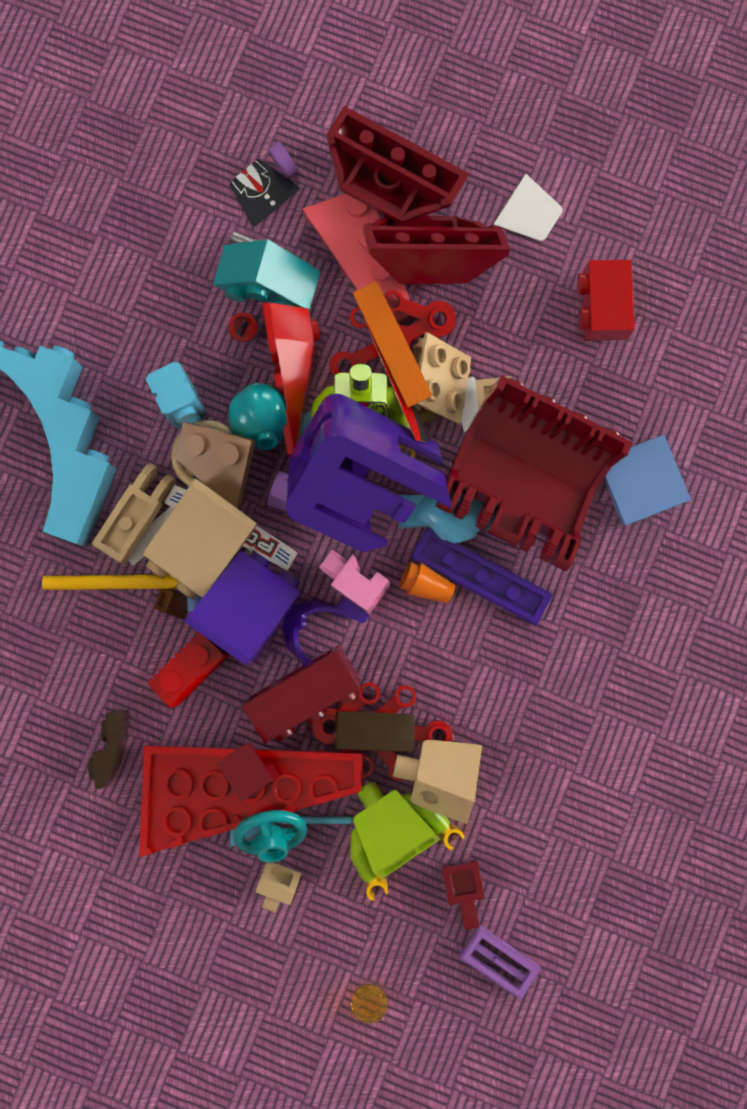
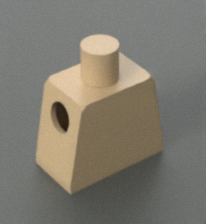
[393,740,482,824]

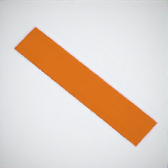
[353,280,433,408]

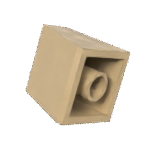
[142,478,257,600]

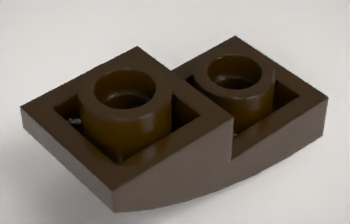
[88,710,129,789]
[334,711,415,752]

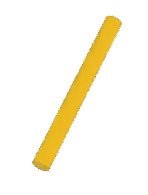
[42,574,179,590]

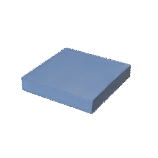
[603,435,691,527]

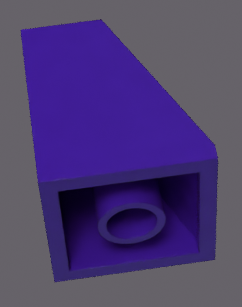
[184,550,303,665]

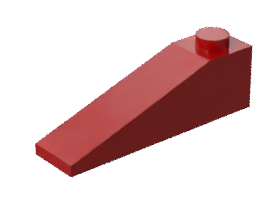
[262,303,321,459]

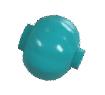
[228,383,287,450]

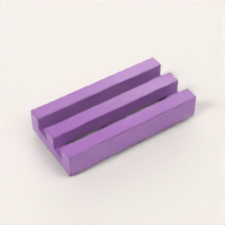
[458,924,541,1000]

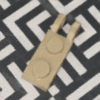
[92,463,176,565]

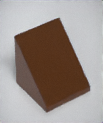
[154,589,187,620]

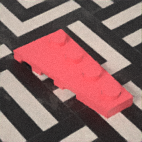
[302,194,414,324]

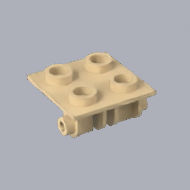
[413,332,471,424]

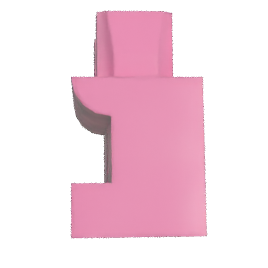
[319,550,390,615]

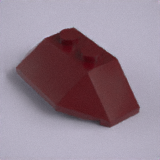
[327,106,469,224]
[363,216,510,285]

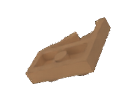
[175,422,256,509]

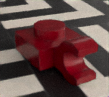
[441,859,485,930]

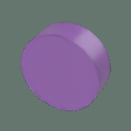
[268,141,299,179]

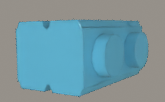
[145,362,207,429]

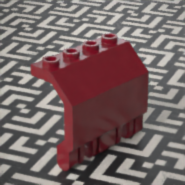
[435,375,632,572]

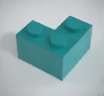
[213,239,321,310]

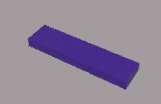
[410,527,553,626]

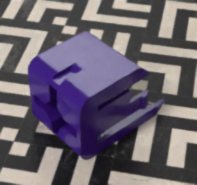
[286,394,453,552]

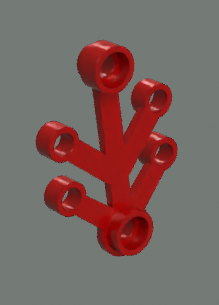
[329,290,456,377]
[312,682,453,781]

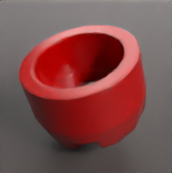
[228,312,258,343]

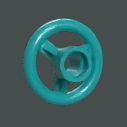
[233,810,307,863]

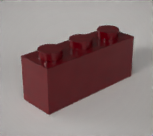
[242,644,361,744]

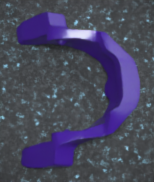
[282,598,369,666]

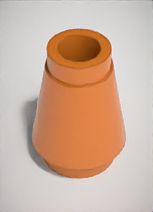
[399,562,455,604]

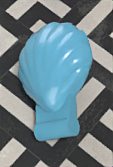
[398,493,483,544]

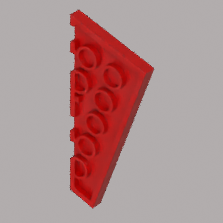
[139,745,363,858]

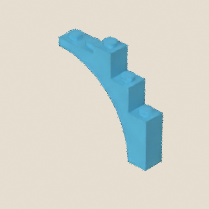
[0,341,117,547]

